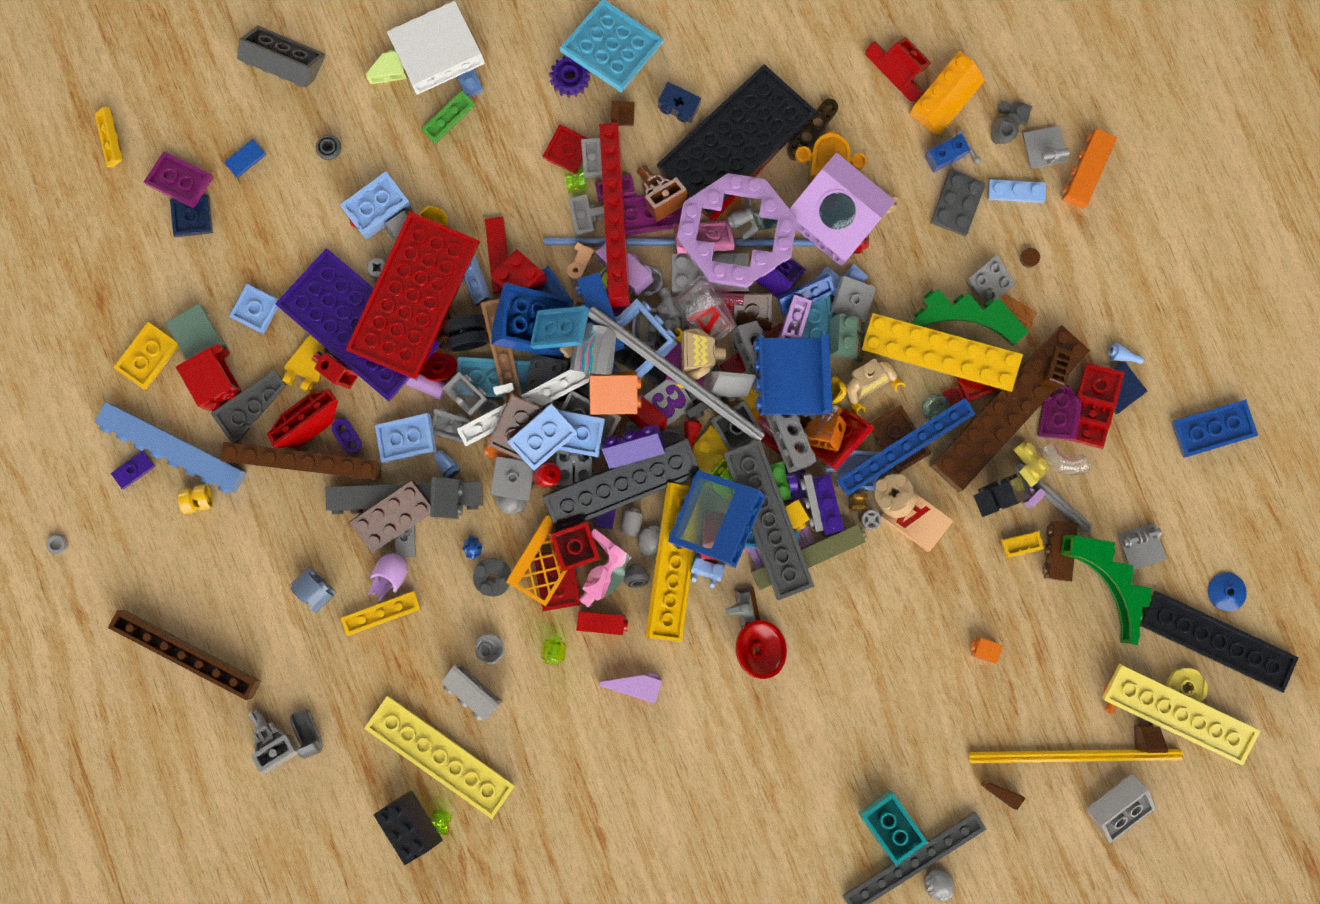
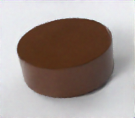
[1020,248,1040,268]

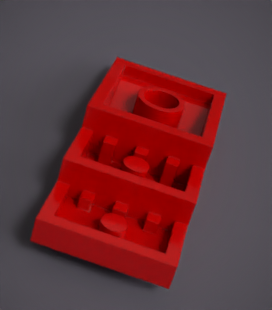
[1069,363,1125,449]

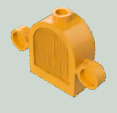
[795,131,867,181]

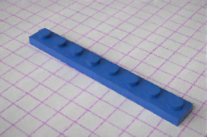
[836,398,976,497]

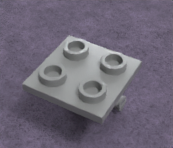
[1022,126,1070,169]

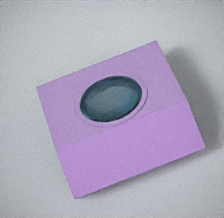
[789,152,895,266]

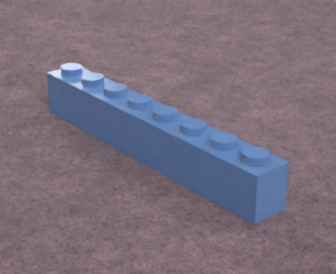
[94,402,247,494]

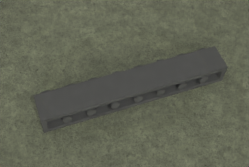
[325,481,483,515]

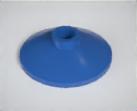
[1208,573,1247,611]

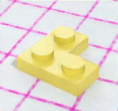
[1013,439,1050,487]

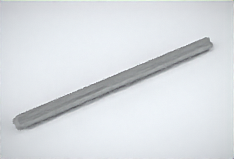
[588,306,765,441]

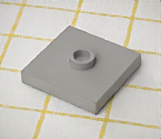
[830,275,876,324]
[490,457,533,501]

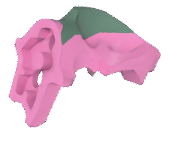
[579,528,632,607]

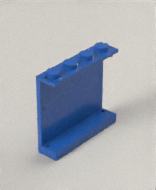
[753,334,832,415]

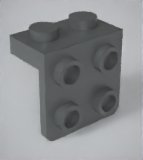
[524,355,571,402]

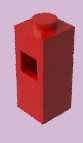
[625,392,667,432]
[576,611,628,635]

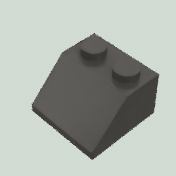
[709,400,761,451]
[430,477,464,519]

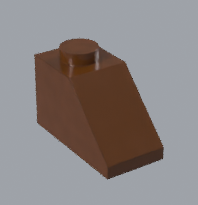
[1134,722,1168,753]

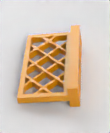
[505,515,567,606]

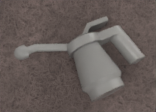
[727,198,763,240]

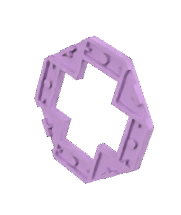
[677,173,797,288]

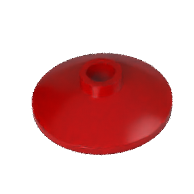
[420,352,457,381]

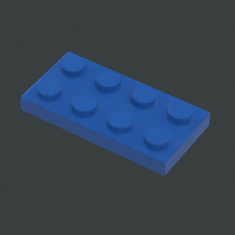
[1171,399,1258,458]

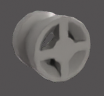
[367,258,385,280]
[860,510,881,530]

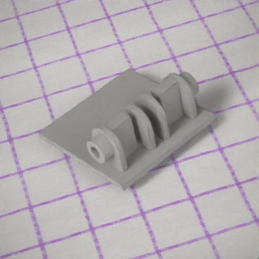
[966,255,1015,304]
[1118,523,1167,570]

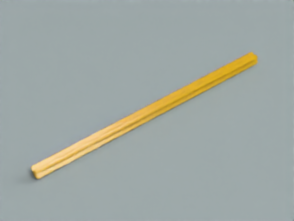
[968,749,1183,763]

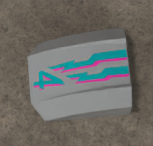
[570,324,616,375]

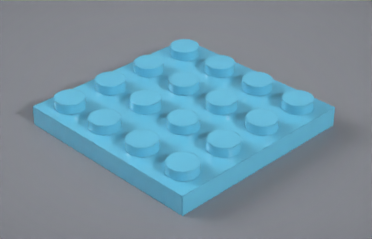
[560,0,664,93]

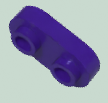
[332,418,362,454]

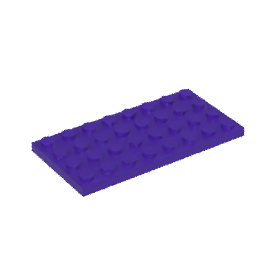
[275,248,440,402]

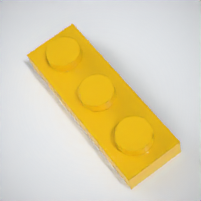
[94,107,122,168]

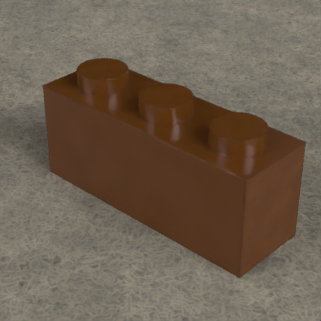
[1042,521,1079,582]

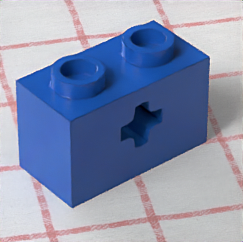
[925,133,971,173]

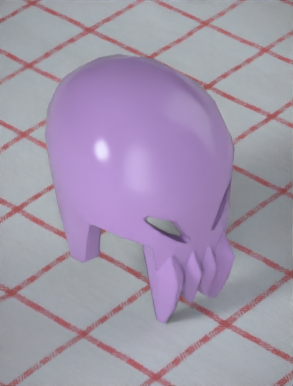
[368,553,408,602]

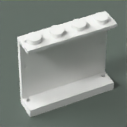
[387,1,485,95]

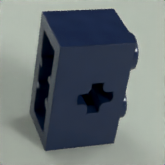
[658,82,701,123]

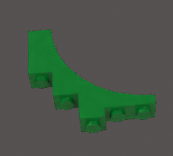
[906,289,1029,346]
[1061,535,1152,645]

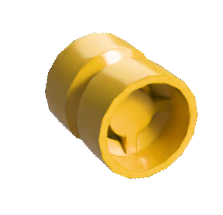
[177,484,213,514]

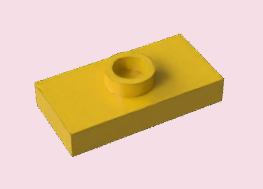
[1001,531,1044,558]

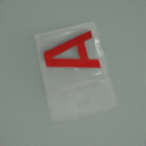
[673,277,737,344]

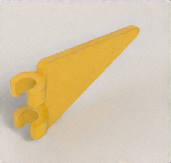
[282,335,326,393]

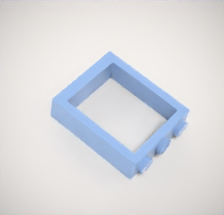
[612,299,678,378]

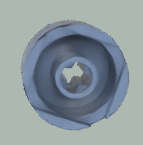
[289,567,337,613]

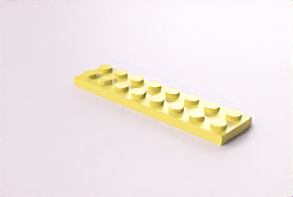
[1102,664,1260,766]
[364,695,515,819]

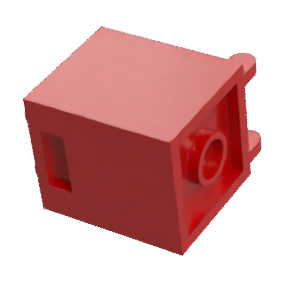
[176,344,242,412]

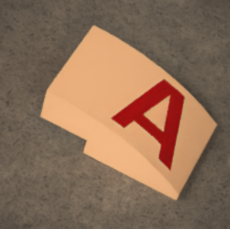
[881,495,953,552]

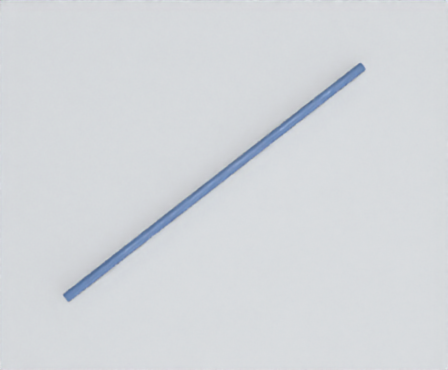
[544,237,816,246]

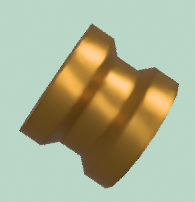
[848,494,868,510]

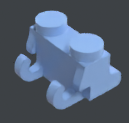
[691,554,725,589]

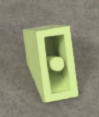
[366,50,407,84]

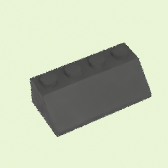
[237,26,325,88]

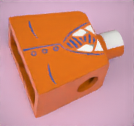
[803,405,846,451]

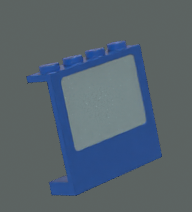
[668,470,765,568]

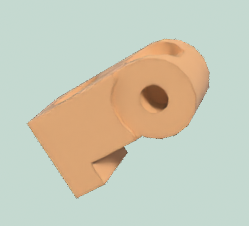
[567,242,595,281]

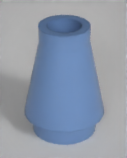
[434,450,460,479]

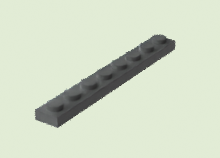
[843,811,987,904]

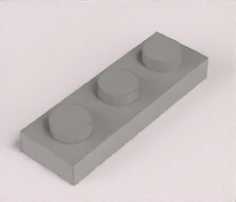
[799,472,824,532]

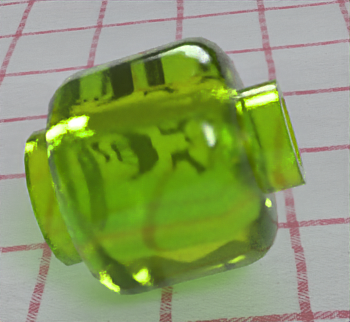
[540,636,567,666]

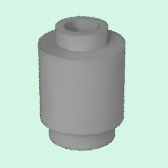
[620,508,643,537]

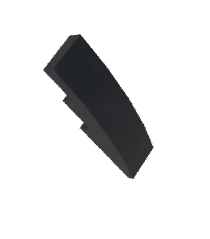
[614,343,667,386]

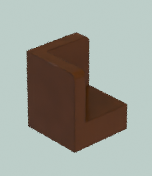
[611,101,635,126]

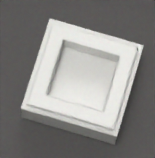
[493,383,515,395]

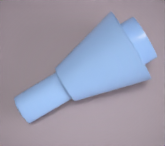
[1108,342,1144,364]

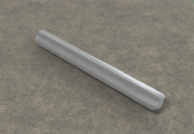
[1015,462,1092,532]

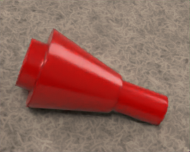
[684,419,703,450]

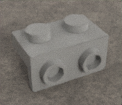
[432,407,471,445]

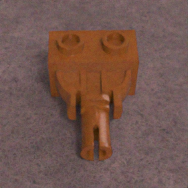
[637,165,688,222]

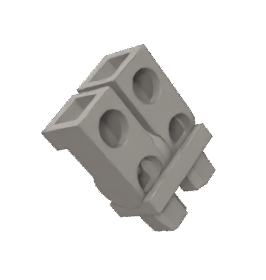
[556,450,593,487]

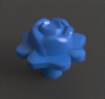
[462,536,482,560]

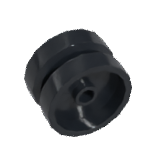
[443,314,490,352]

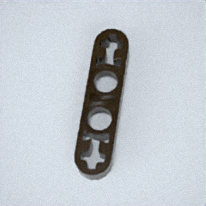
[787,98,838,161]

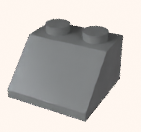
[704,371,755,402]

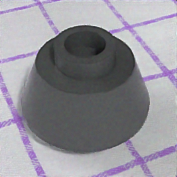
[315,135,342,160]
[624,564,650,588]

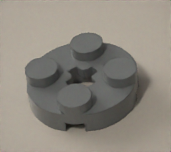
[473,558,512,597]

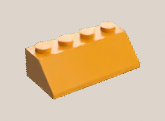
[910,51,985,137]

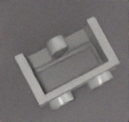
[630,308,659,350]
[443,372,488,418]

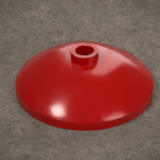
[736,620,787,679]

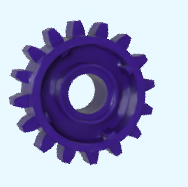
[549,56,590,98]

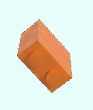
[589,371,641,415]

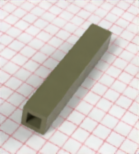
[751,524,867,590]

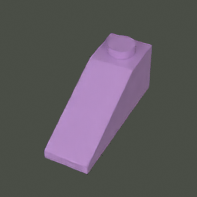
[778,295,812,338]
[599,672,662,704]

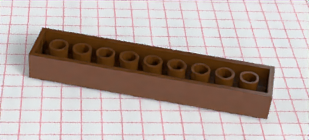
[930,325,1090,492]

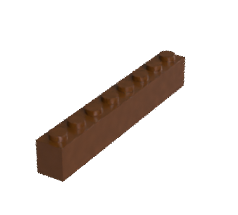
[221,442,382,480]
[108,610,262,700]

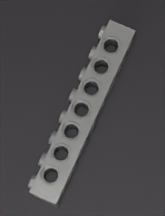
[731,321,816,473]

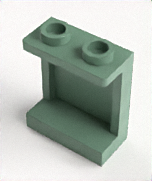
[166,304,226,360]

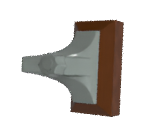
[726,586,760,628]

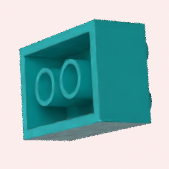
[858,790,928,866]

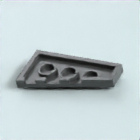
[210,370,287,443]

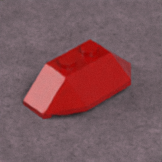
[267,388,338,448]

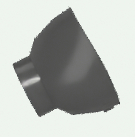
[991,114,1021,144]

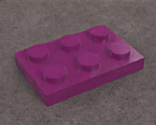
[144,152,214,208]

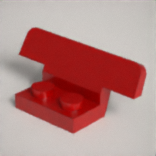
[865,37,931,102]

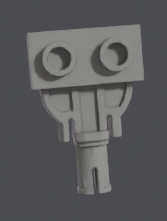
[248,709,299,774]

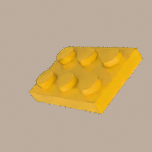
[113,322,179,390]

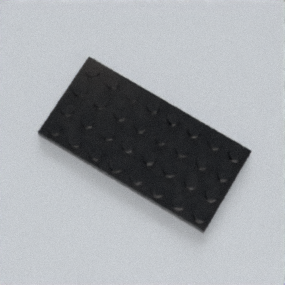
[657,64,817,216]

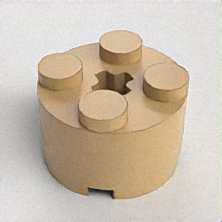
[875,474,917,518]

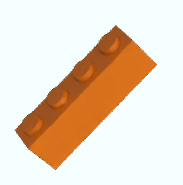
[1062,128,1117,209]

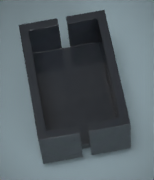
[973,473,1033,517]
[373,790,443,865]

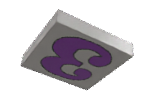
[643,379,695,426]

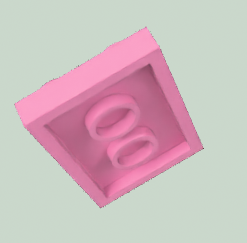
[673,221,734,254]

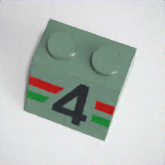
[828,313,865,362]

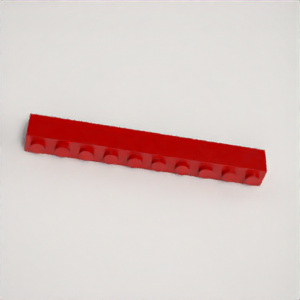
[599,122,631,308]

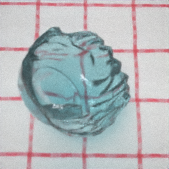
[922,394,950,421]

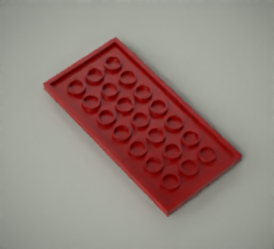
[345,211,480,381]

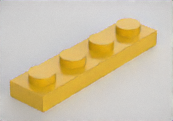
[341,591,421,636]

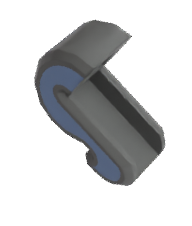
[290,709,323,759]

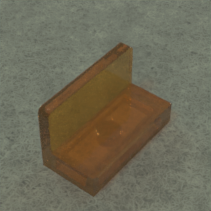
[1000,294,1037,330]

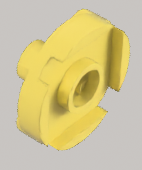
[1166,668,1208,702]

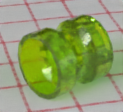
[564,171,586,193]
[432,810,453,835]

